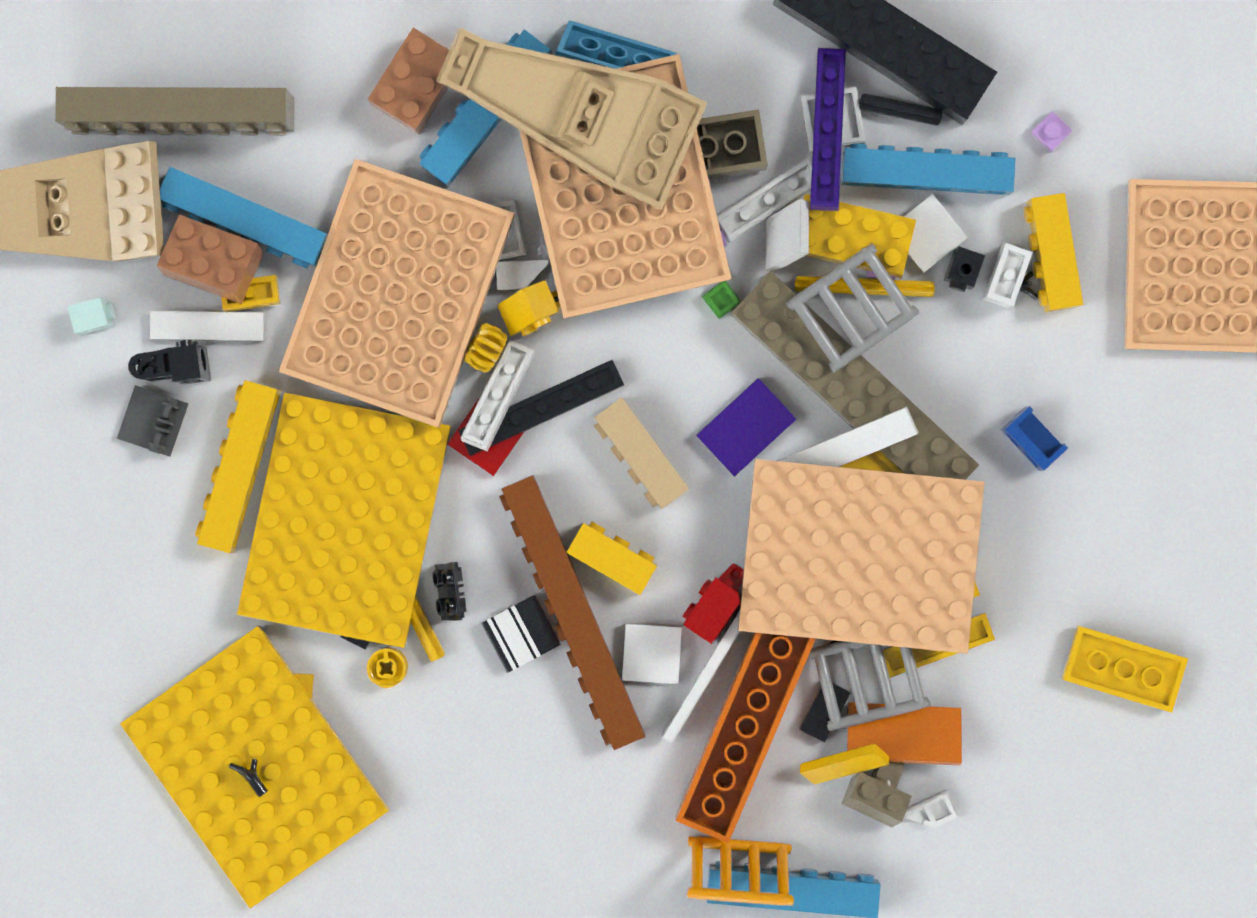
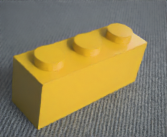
[566,521,657,595]

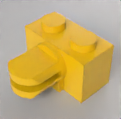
[497,280,561,337]

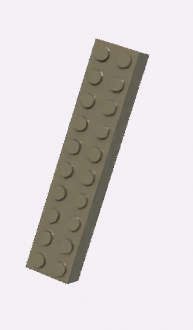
[730,271,979,480]

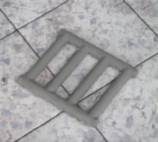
[786,243,920,373]
[809,641,931,731]

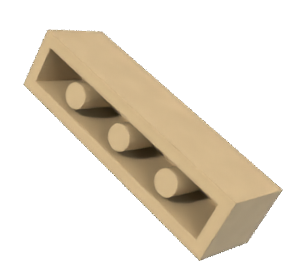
[594,397,689,509]

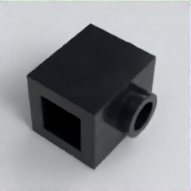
[944,246,985,292]

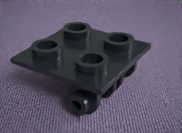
[432,562,467,621]

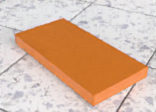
[847,702,962,766]

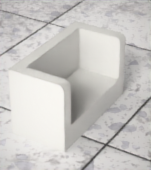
[982,243,1033,308]

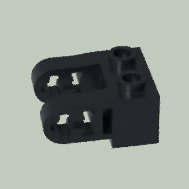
[128,340,211,385]

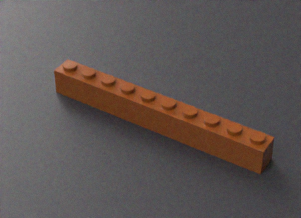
[499,475,645,750]

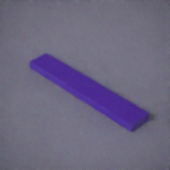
[810,48,846,211]

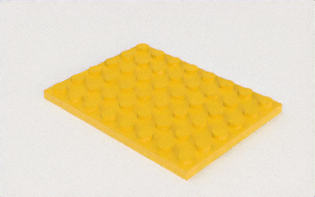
[237,393,451,648]
[120,625,390,909]

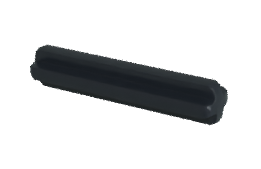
[859,93,942,126]

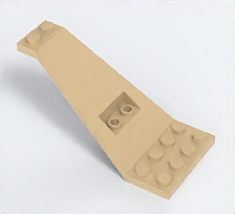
[436,28,707,210]
[0,141,164,262]

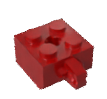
[682,563,744,644]

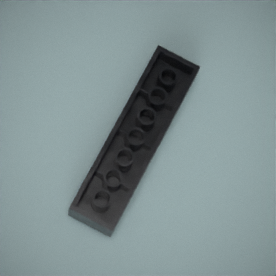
[773,0,997,125]

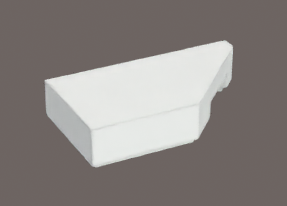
[496,260,549,291]
[904,790,959,829]

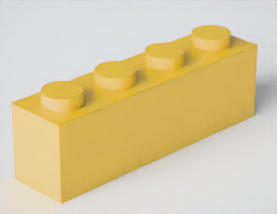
[1023,193,1084,312]

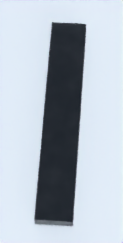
[458,359,624,457]

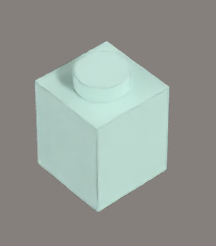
[67,297,115,335]

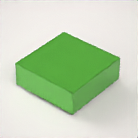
[702,281,741,320]

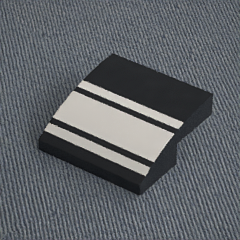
[481,595,561,673]

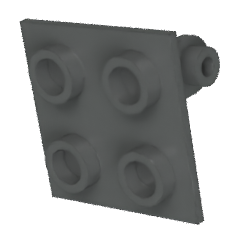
[117,385,189,457]

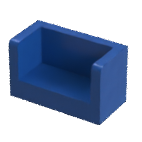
[1001,406,1069,471]

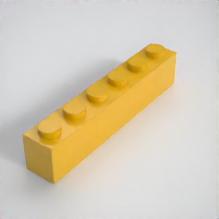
[195,380,281,554]

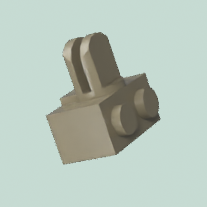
[841,762,912,827]

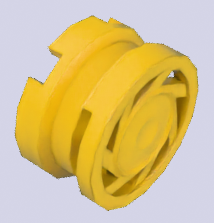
[366,647,408,688]

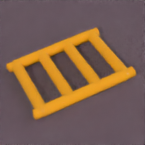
[687,836,794,906]

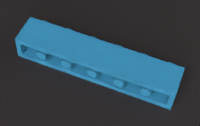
[419,29,552,188]
[841,144,1016,195]
[160,167,328,269]
[707,861,881,918]

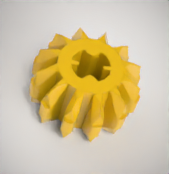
[464,323,507,373]

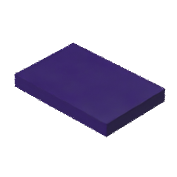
[696,378,796,477]

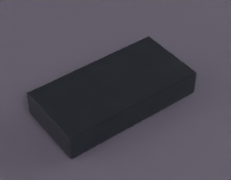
[799,682,851,743]

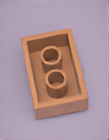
[368,27,449,135]
[157,215,264,304]

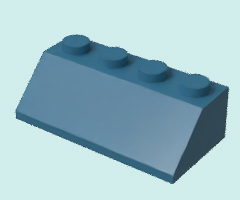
[555,20,677,69]

